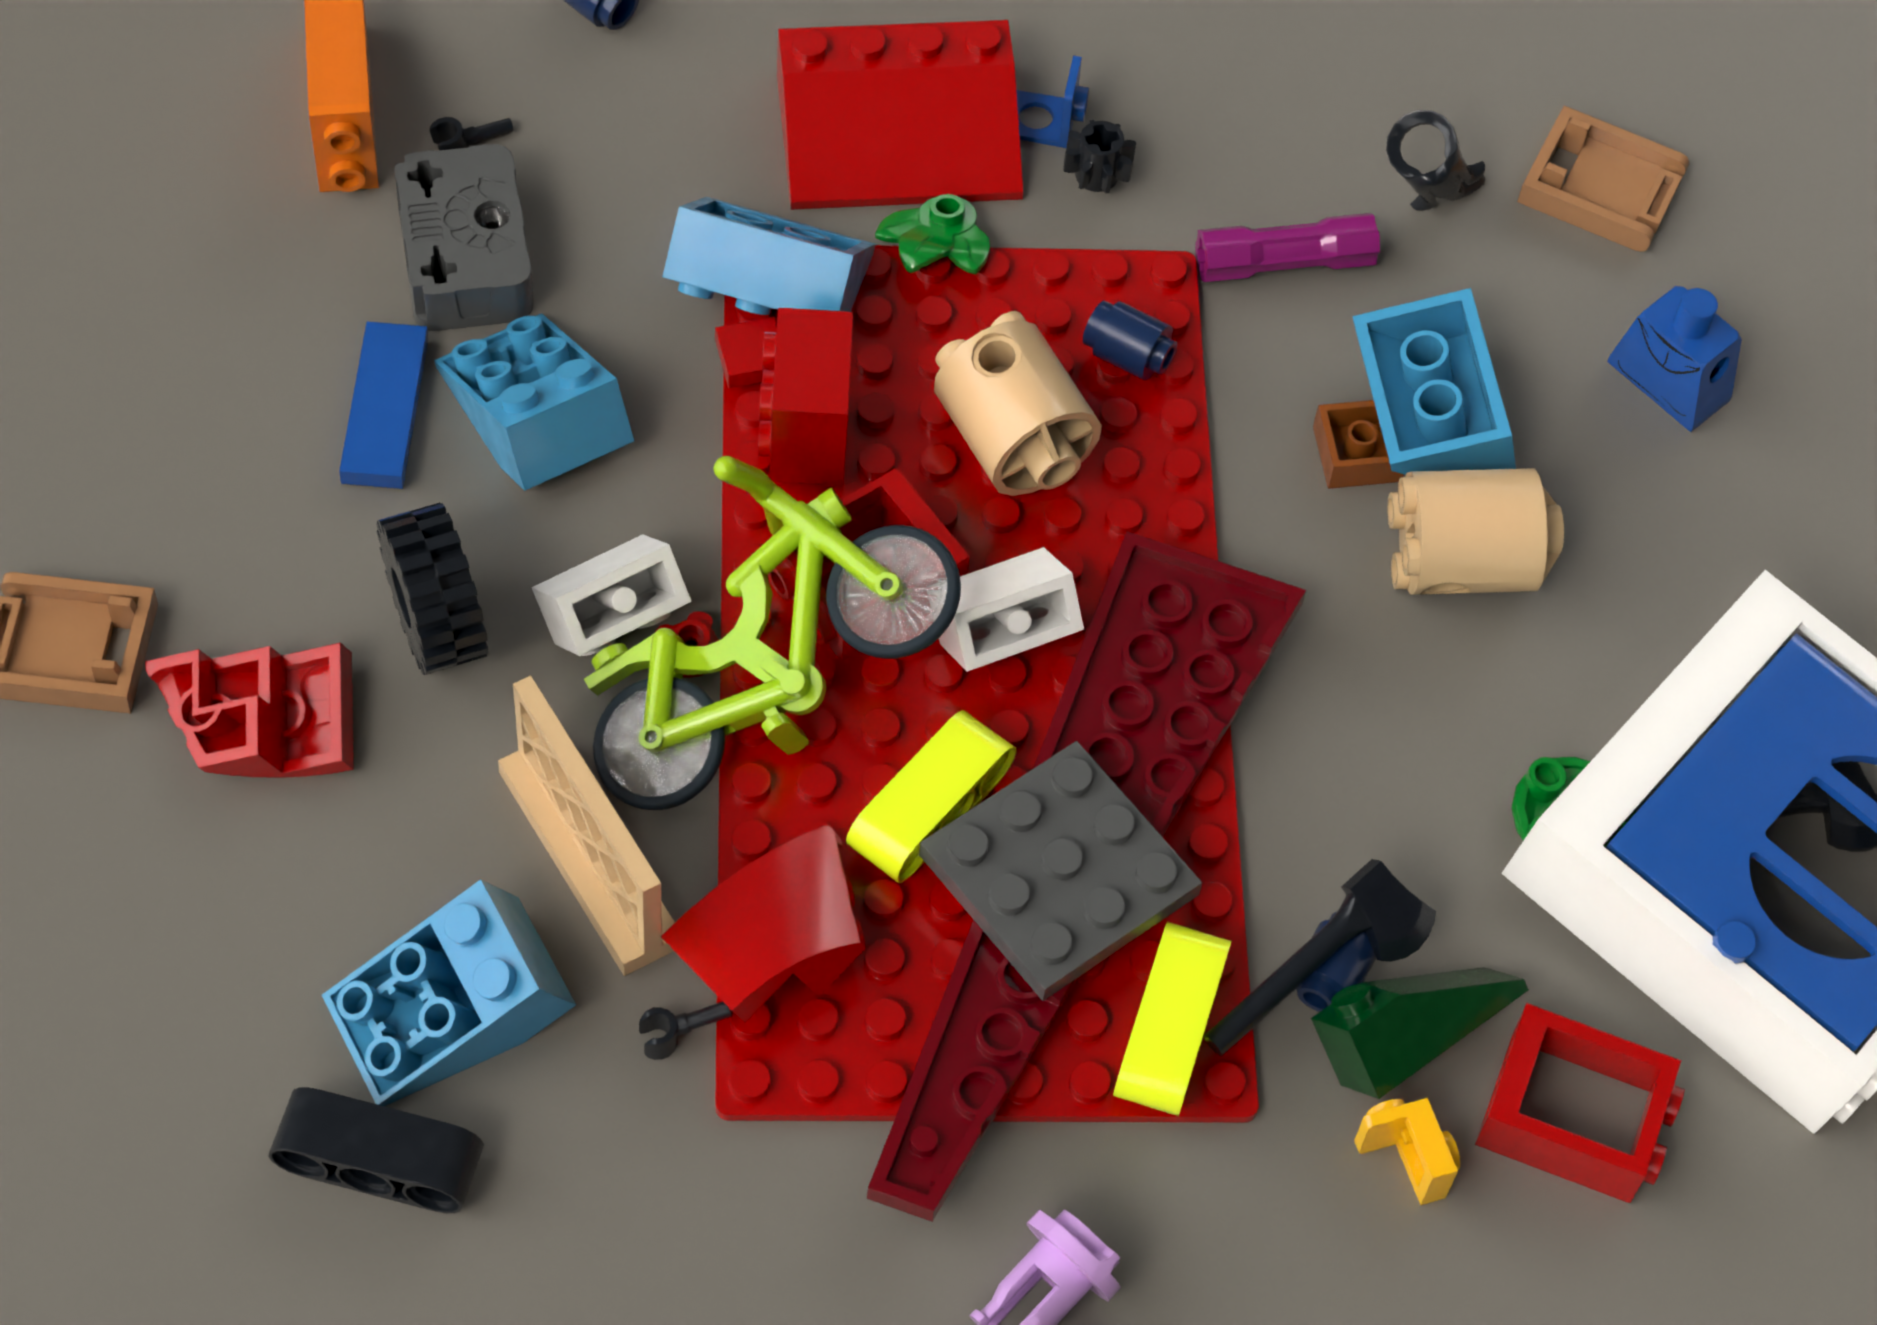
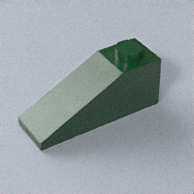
[1311,967,1529,1099]

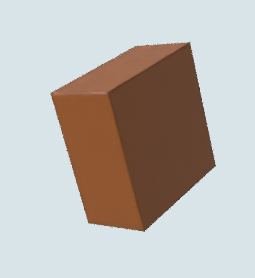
[1313,400,1404,489]

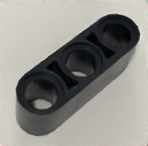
[268,1087,484,1214]

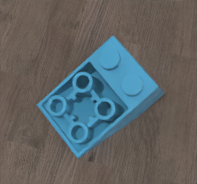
[434,313,634,491]
[322,879,576,1106]

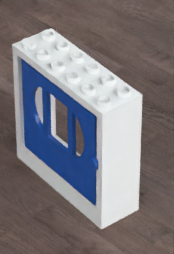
[1501,570,1877,1134]

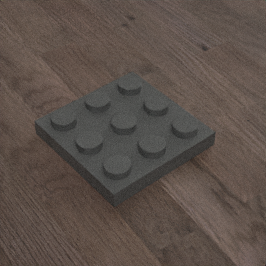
[919,741,1202,1001]

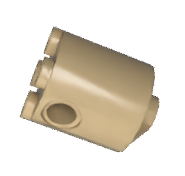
[934,311,1102,496]
[1387,468,1564,595]

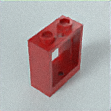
[768,468,970,662]
[1475,1003,1685,1203]

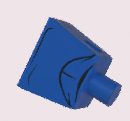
[1607,286,1742,432]

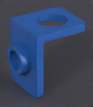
[1017,55,1089,148]

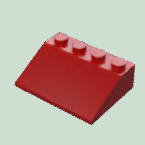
[777,20,1023,210]

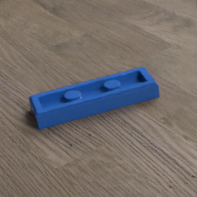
[339,321,428,489]

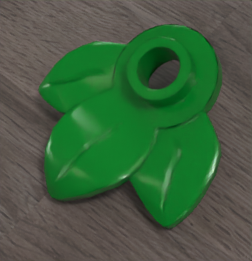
[875,194,990,274]

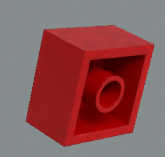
[758,308,853,486]

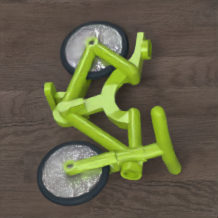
[584,456,961,810]

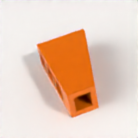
[304,0,379,192]

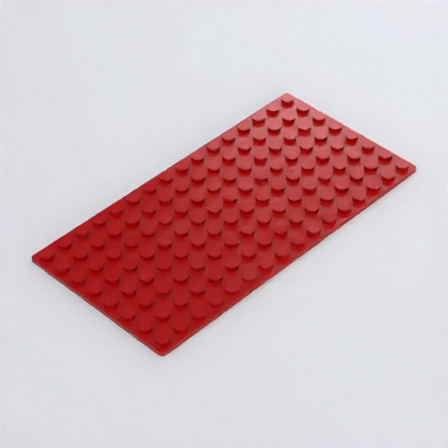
[715,245,1259,1123]

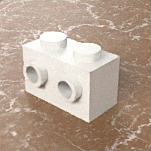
[531,534,692,656]
[927,547,1084,672]

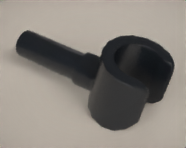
[429,117,513,151]
[639,1002,733,1060]

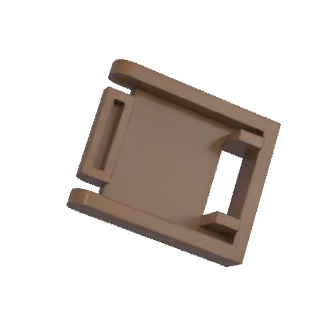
[1517,105,1689,252]
[0,572,158,714]

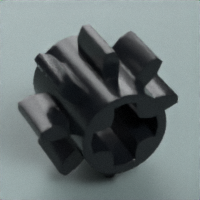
[1063,120,1136,193]

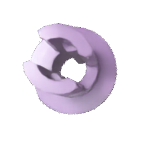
[969,1209,1121,1325]

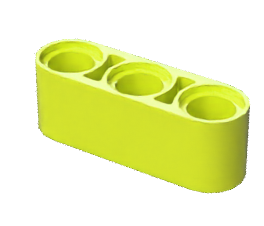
[846,710,1017,883]
[1113,921,1232,1116]

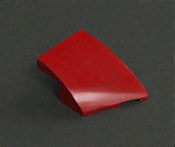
[145,642,354,778]
[660,825,866,1023]

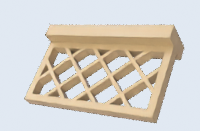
[498,675,675,976]

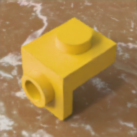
[1354,1098,1460,1205]

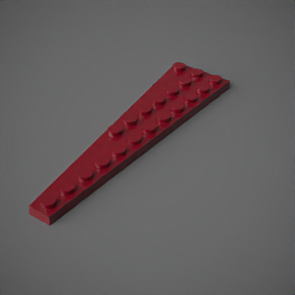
[867,531,1306,1222]

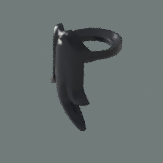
[1386,110,1485,211]

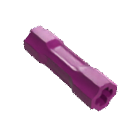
[1195,213,1380,282]

